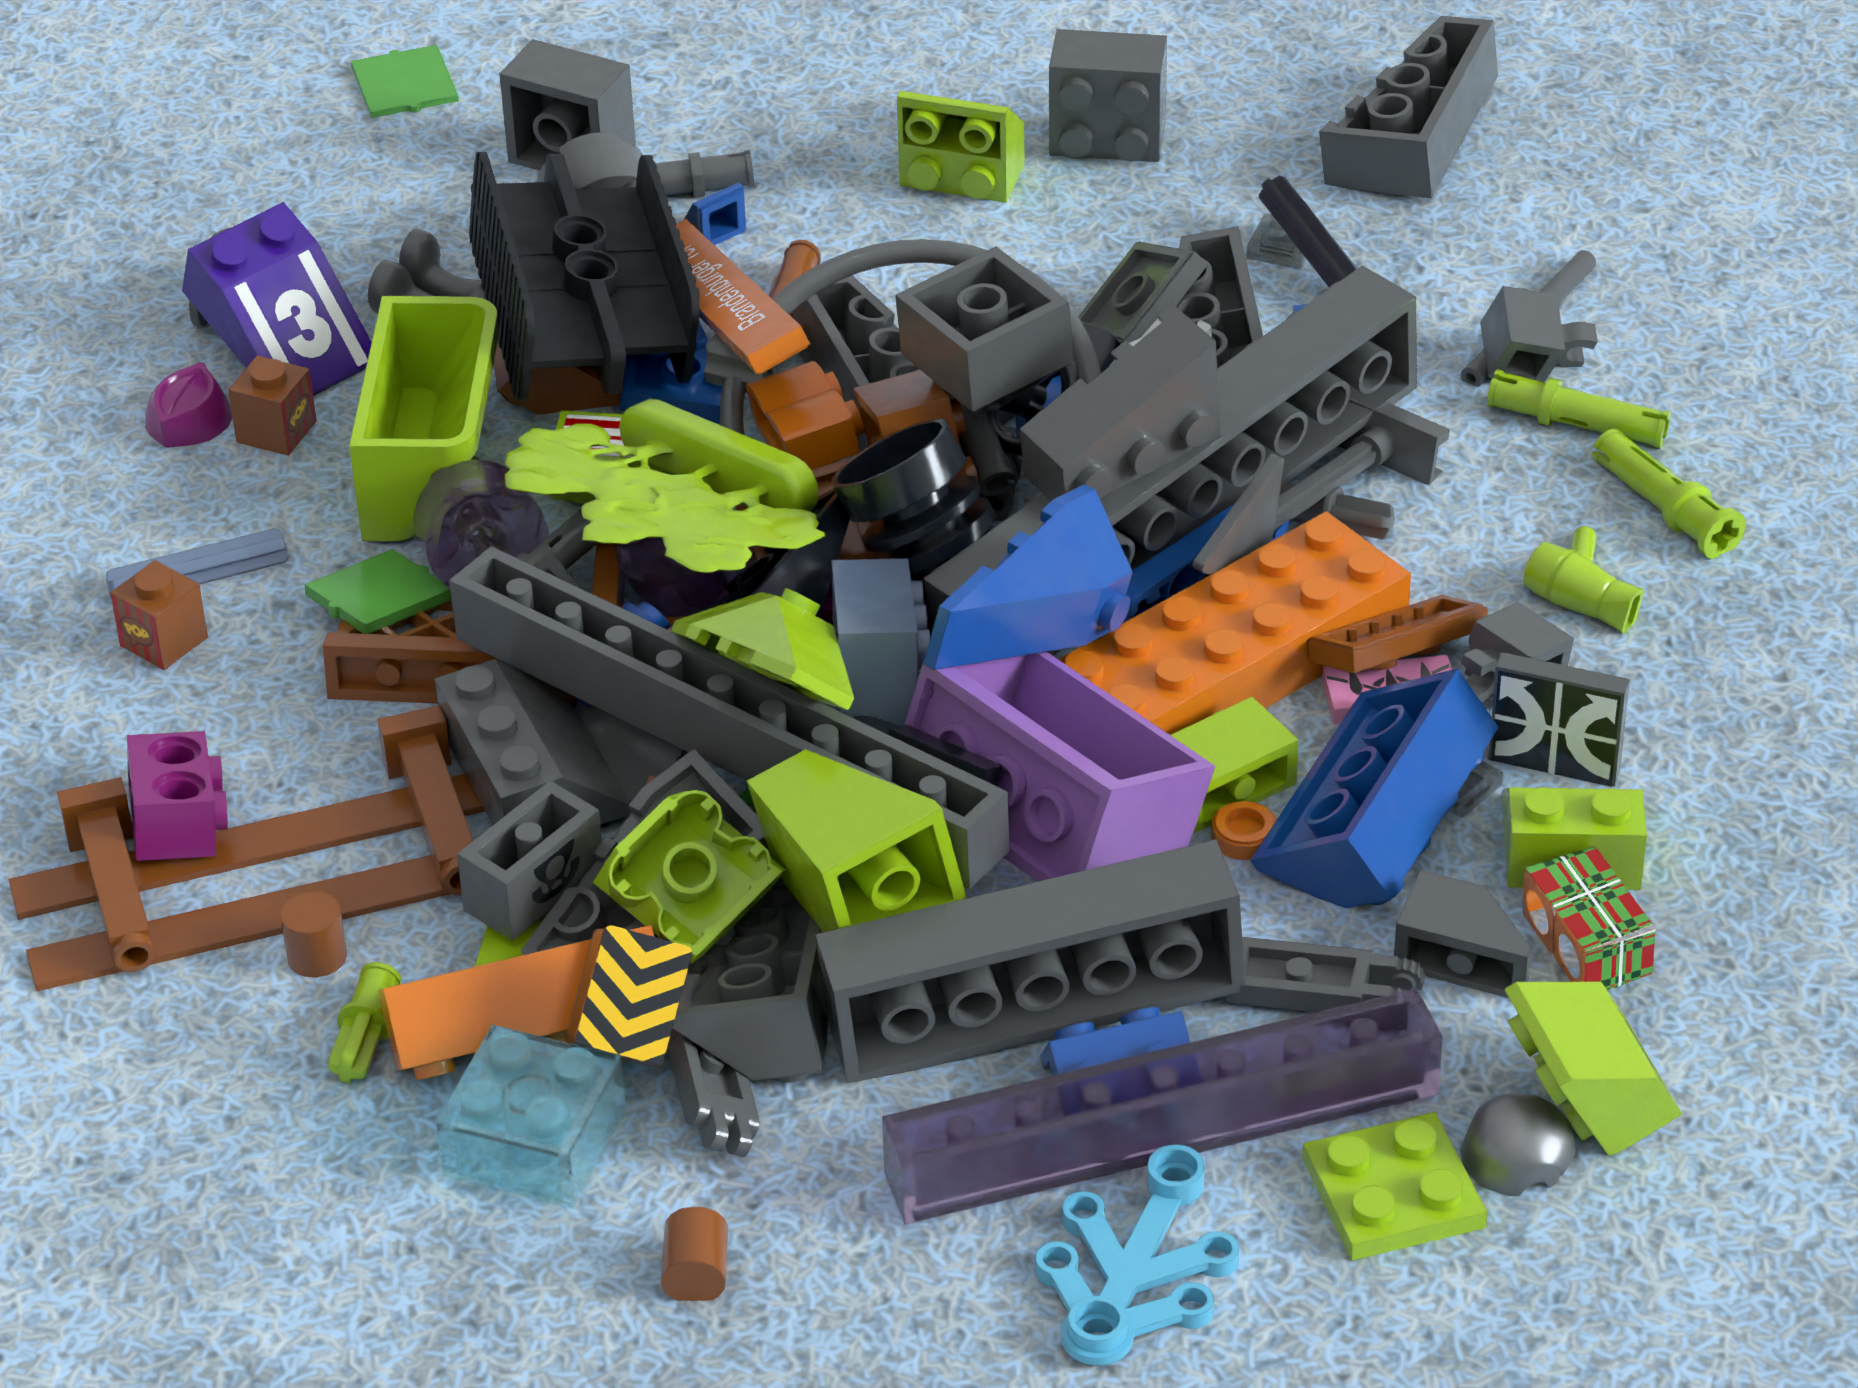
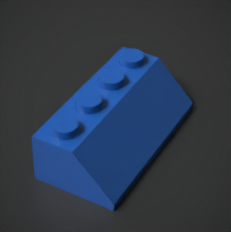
[1250,669,1499,908]

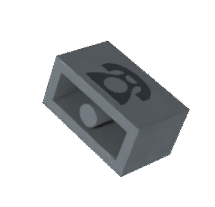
[457,780,602,941]

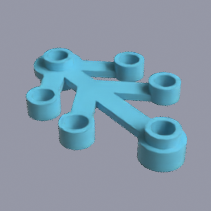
[1035,1144,1239,1365]

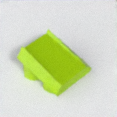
[593,790,786,963]

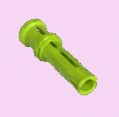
[1592,429,1746,559]

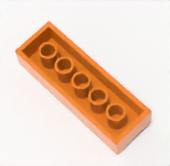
[1058,511,1411,735]

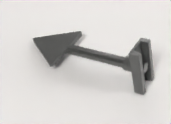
[1192,397,1450,575]

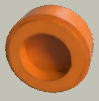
[1211,801,1277,860]

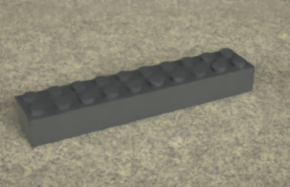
[923,265,1417,656]

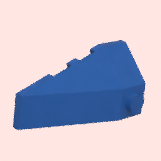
[923,484,1133,670]

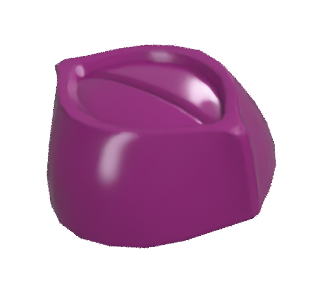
[145,362,232,448]

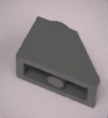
[1394,870,1531,998]

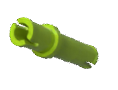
[1487,369,1671,449]

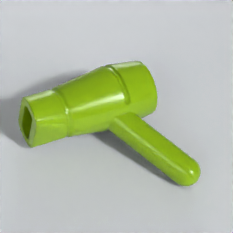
[1523,526,1644,634]

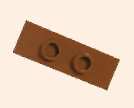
[1308,595,1488,673]

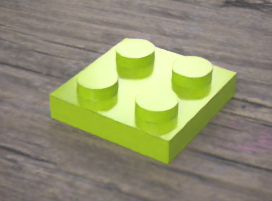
[1302,1112,1487,1261]

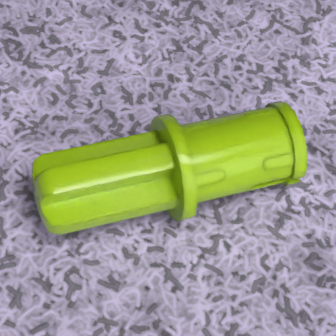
[327,962,402,1084]

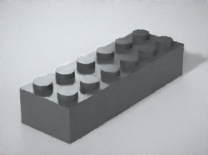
[815,839,1245,1083]

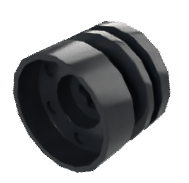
[831,419,997,575]

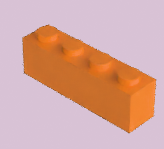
[377,925,654,1080]

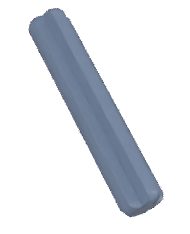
[106,528,287,598]

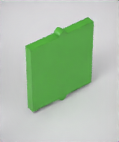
[351,45,459,118]
[305,549,452,634]

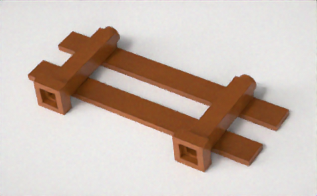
[8,705,485,992]

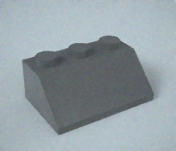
[434,659,631,825]

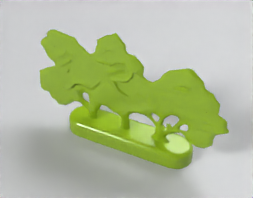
[505,398,825,573]

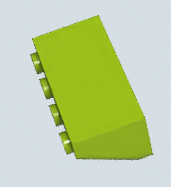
[349,296,499,541]

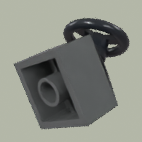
[895,246,1079,455]

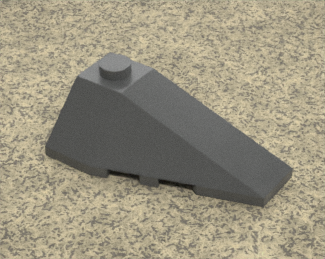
[672,885,828,1083]

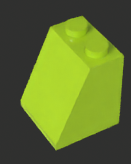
[747,749,967,932]

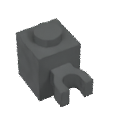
[1480,286,1598,382]
[1461,602,1574,702]

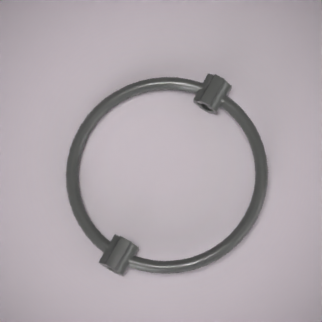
[704,239,1101,566]

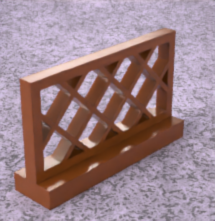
[323,600,579,708]

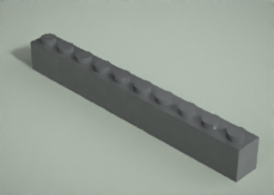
[449,546,1010,890]

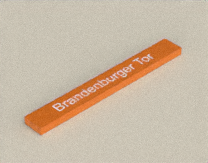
[676,219,810,374]

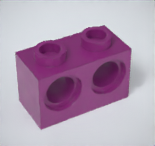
[127,731,228,861]

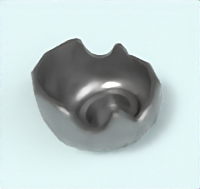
[1460,1093,1576,1197]

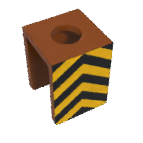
[563,925,692,1067]

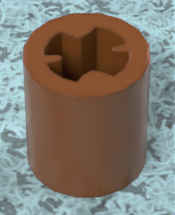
[280,891,347,978]
[661,1206,728,1301]

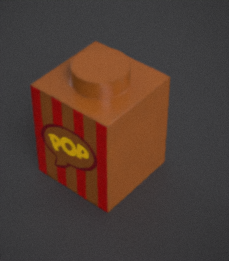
[228,355,317,456]
[110,560,208,670]

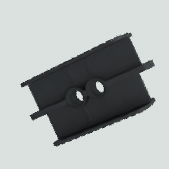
[469,152,700,401]

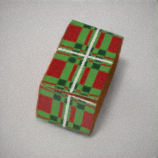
[1523,846,1655,991]

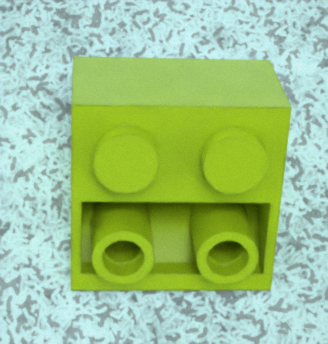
[897,91,1025,203]
[1504,982,1683,1155]

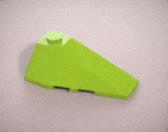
[670,588,854,710]

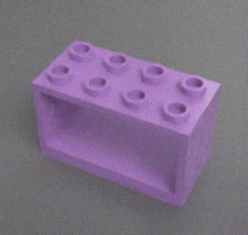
[904,652,1215,882]

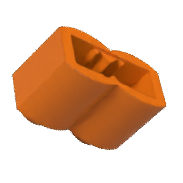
[745,361,864,470]

